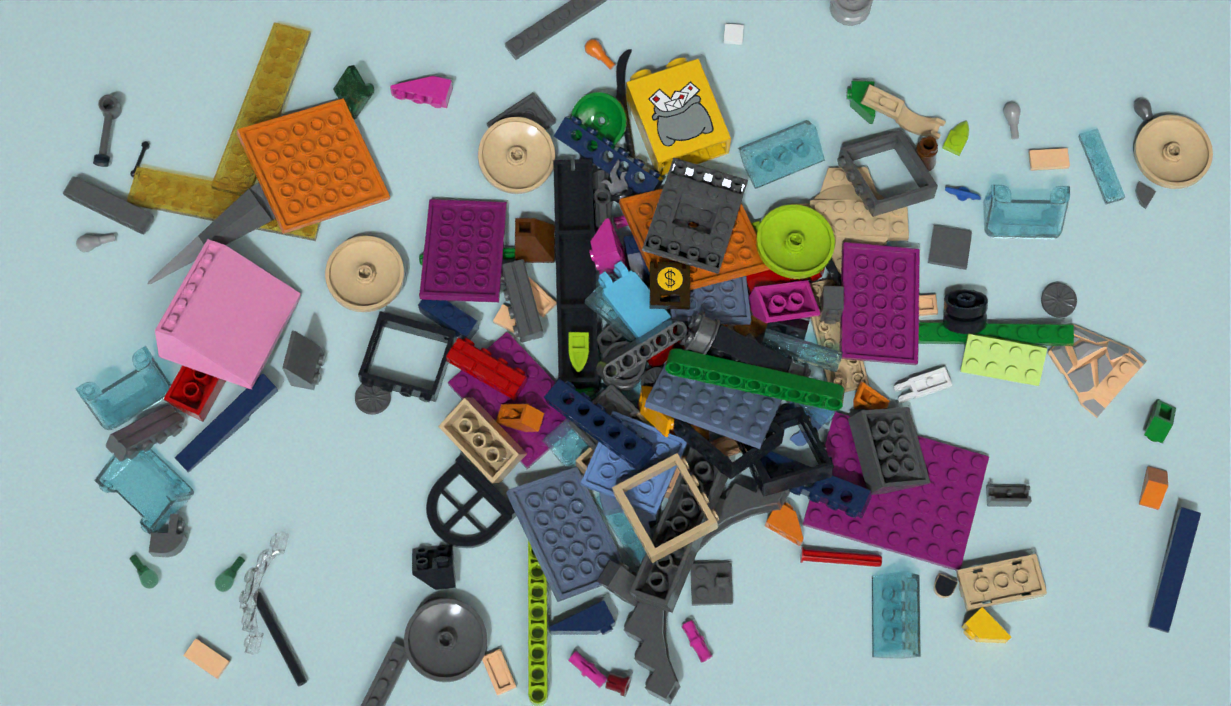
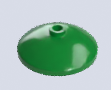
[571,92,627,150]

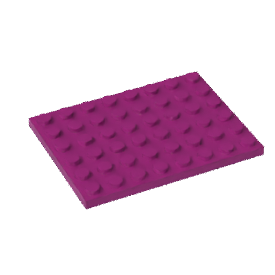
[802,412,989,571]

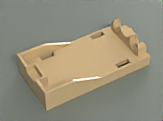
[956,554,1047,611]

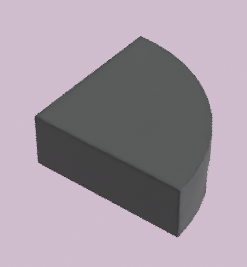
[1136,182,1156,209]

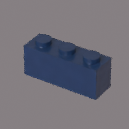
[418,299,479,340]

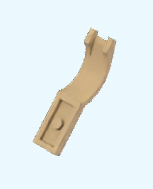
[861,85,946,139]

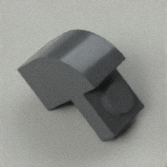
[149,514,188,557]

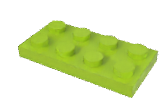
[960,333,1047,386]

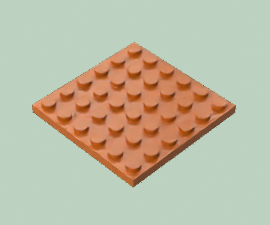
[236,98,390,234]
[619,189,770,298]

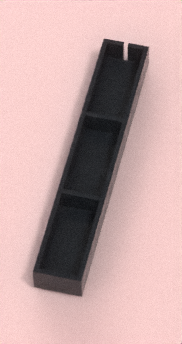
[553,159,599,389]

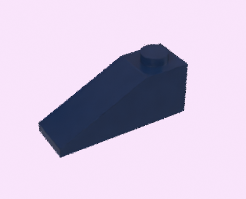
[623,235,650,288]
[549,600,615,635]

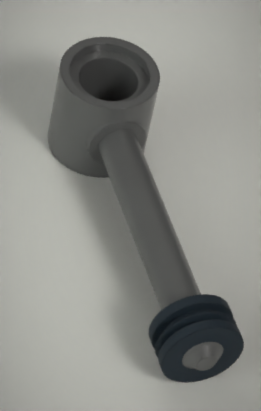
[93,95,122,167]

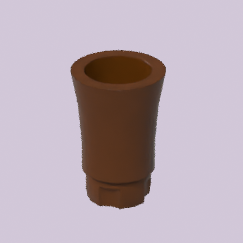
[915,136,938,171]

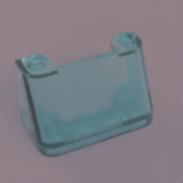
[983,184,1070,239]
[75,346,171,430]
[94,449,194,534]

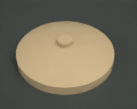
[1134,115,1213,189]
[478,117,555,194]
[325,236,404,312]

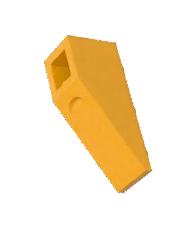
[638,386,674,437]

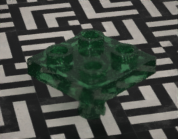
[333,65,374,119]

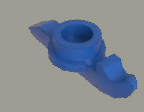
[945,187,981,201]

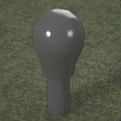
[1134,99,1153,123]

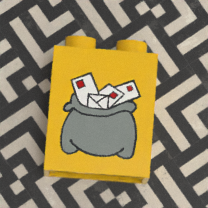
[626,58,731,176]

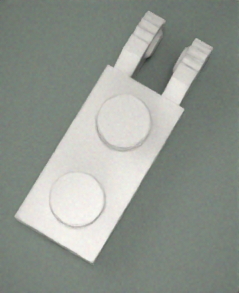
[893,367,952,403]

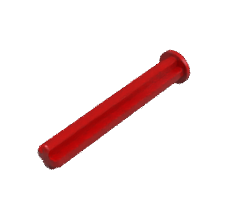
[800,547,882,567]

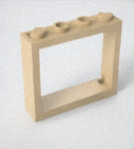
[612,453,719,563]

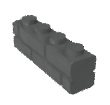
[501,259,544,343]
[106,405,184,462]

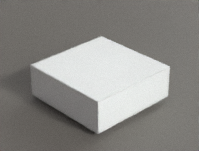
[723,24,744,45]

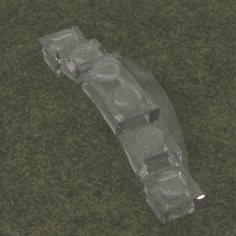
[239,532,289,654]

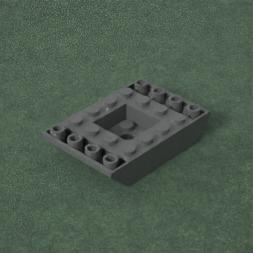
[642,158,748,274]

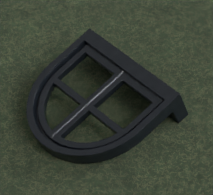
[426,454,517,548]

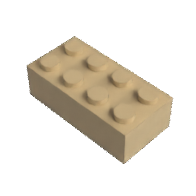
[438,398,527,483]

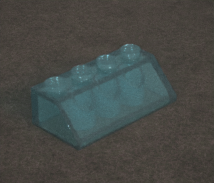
[738,120,825,189]
[872,571,921,659]

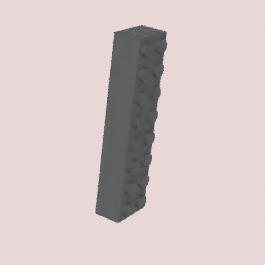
[630,447,730,613]

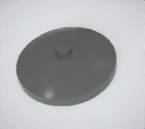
[404,598,487,683]

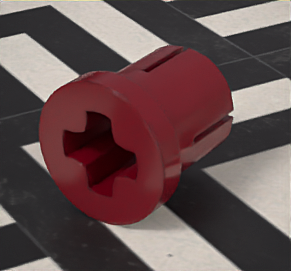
[605,673,631,697]

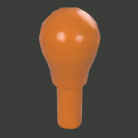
[584,39,615,70]

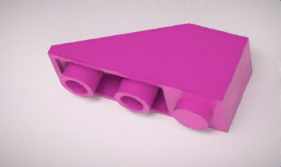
[390,76,453,108]

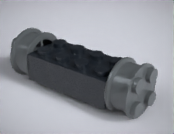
[679,311,811,403]

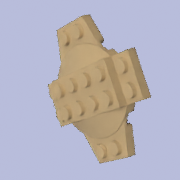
[791,167,909,275]

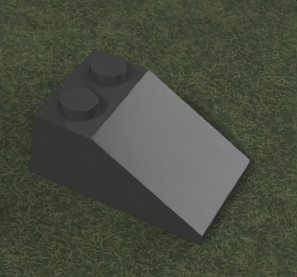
[282,330,325,390]

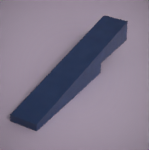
[175,373,278,473]
[1148,507,1201,633]

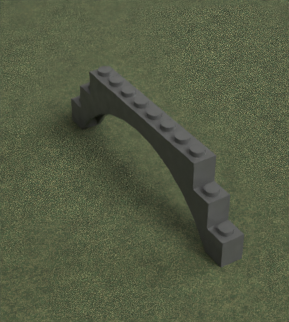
[624,477,790,705]

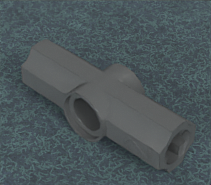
[592,170,612,229]

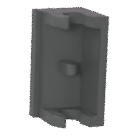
[986,485,1032,507]

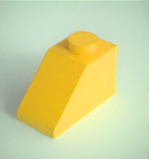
[962,607,1011,643]

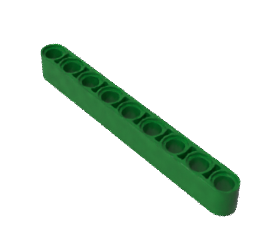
[665,349,845,411]

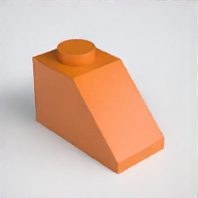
[496,404,544,432]
[765,503,804,546]

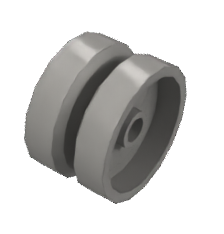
[830,0,873,26]

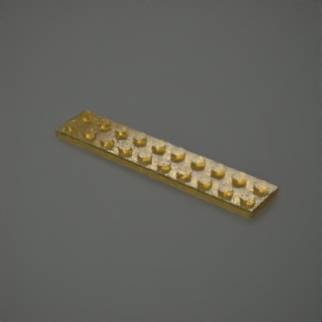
[211,22,311,196]
[127,167,321,241]

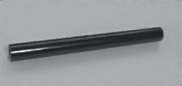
[252,592,307,687]

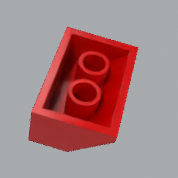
[164,365,226,422]

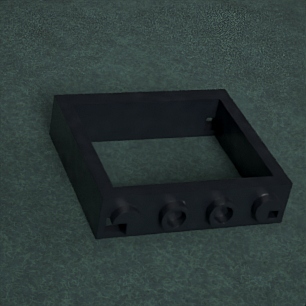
[358,311,457,402]
[735,406,835,497]
[673,418,785,480]

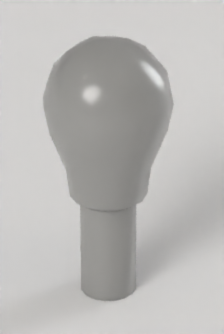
[1003,102,1021,139]
[76,234,115,252]

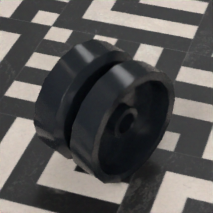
[943,289,988,334]

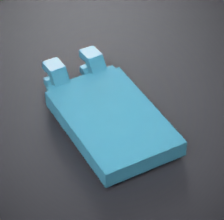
[598,261,671,339]

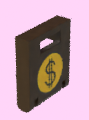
[649,262,690,310]

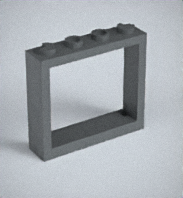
[837,130,938,217]

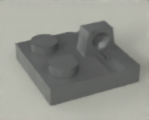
[690,563,733,606]

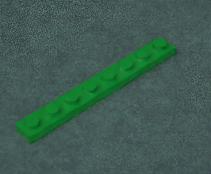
[918,323,1074,346]

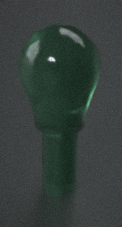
[129,554,159,589]
[215,556,245,592]

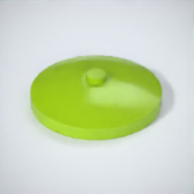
[756,205,835,279]

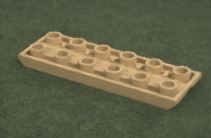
[809,278,870,393]

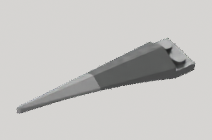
[147,182,276,284]

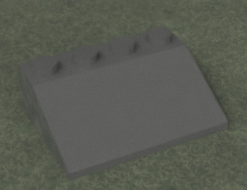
[848,407,930,495]

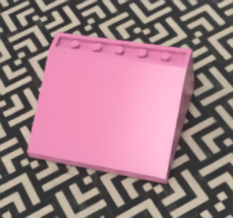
[155,239,301,390]

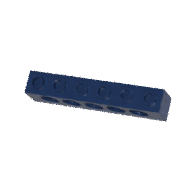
[554,115,664,194]
[544,379,655,472]
[750,451,872,518]

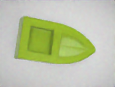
[942,120,969,156]
[568,332,589,372]

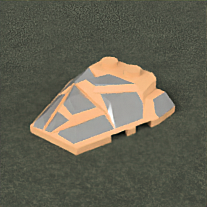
[1048,324,1147,418]

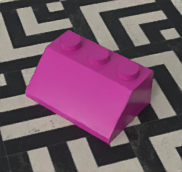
[589,218,630,282]
[749,280,821,323]

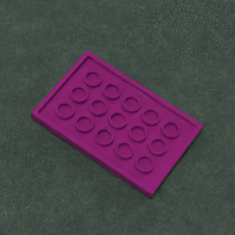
[419,199,507,303]
[839,242,920,365]
[448,332,573,469]

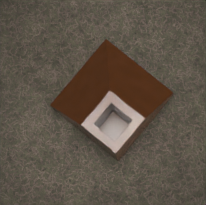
[515,218,555,263]

